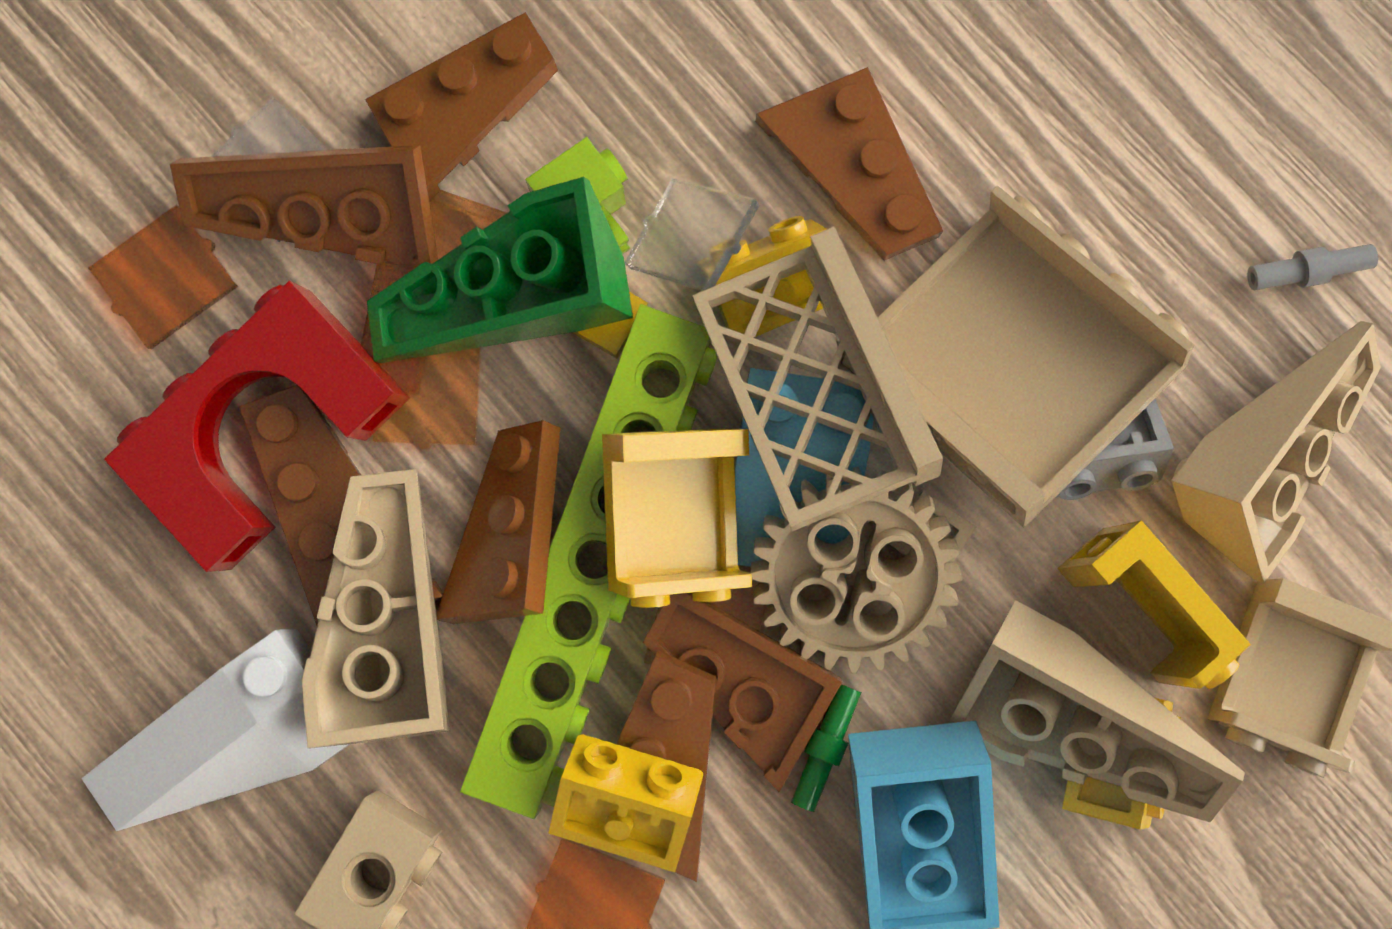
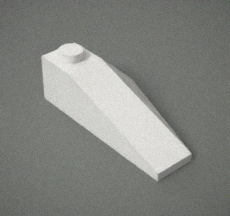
[81,629,350,831]

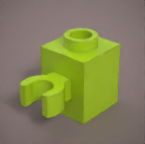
[525,137,630,254]

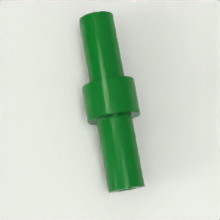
[791,684,862,812]

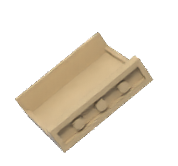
[836,185,1195,528]

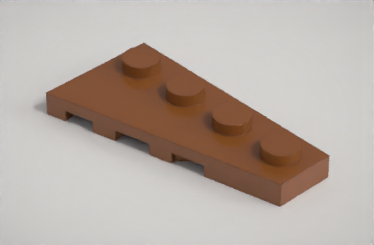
[169,145,438,270]
[239,385,444,626]

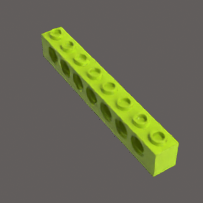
[460,304,717,819]

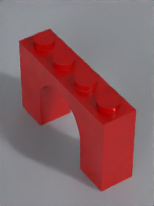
[104,280,410,572]

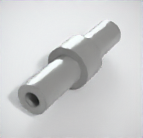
[1247,244,1378,291]

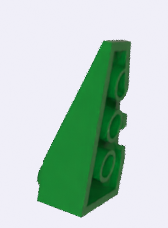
[367,176,633,363]

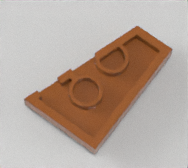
[365,12,558,202]
[755,67,943,261]
[643,593,842,792]
[617,650,716,882]

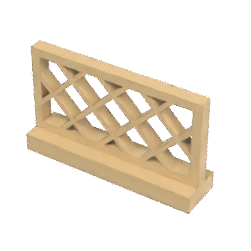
[692,226,943,532]

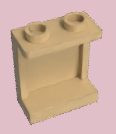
[1207,578,1392,778]

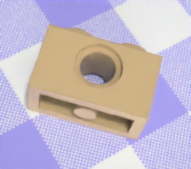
[294,790,443,929]

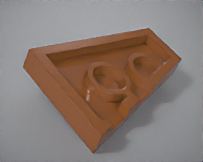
[436,420,561,624]

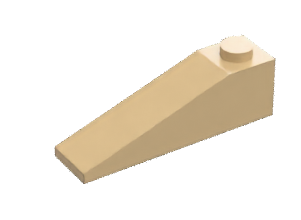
[302,469,450,749]

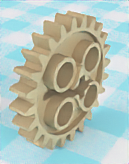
[751,467,962,674]

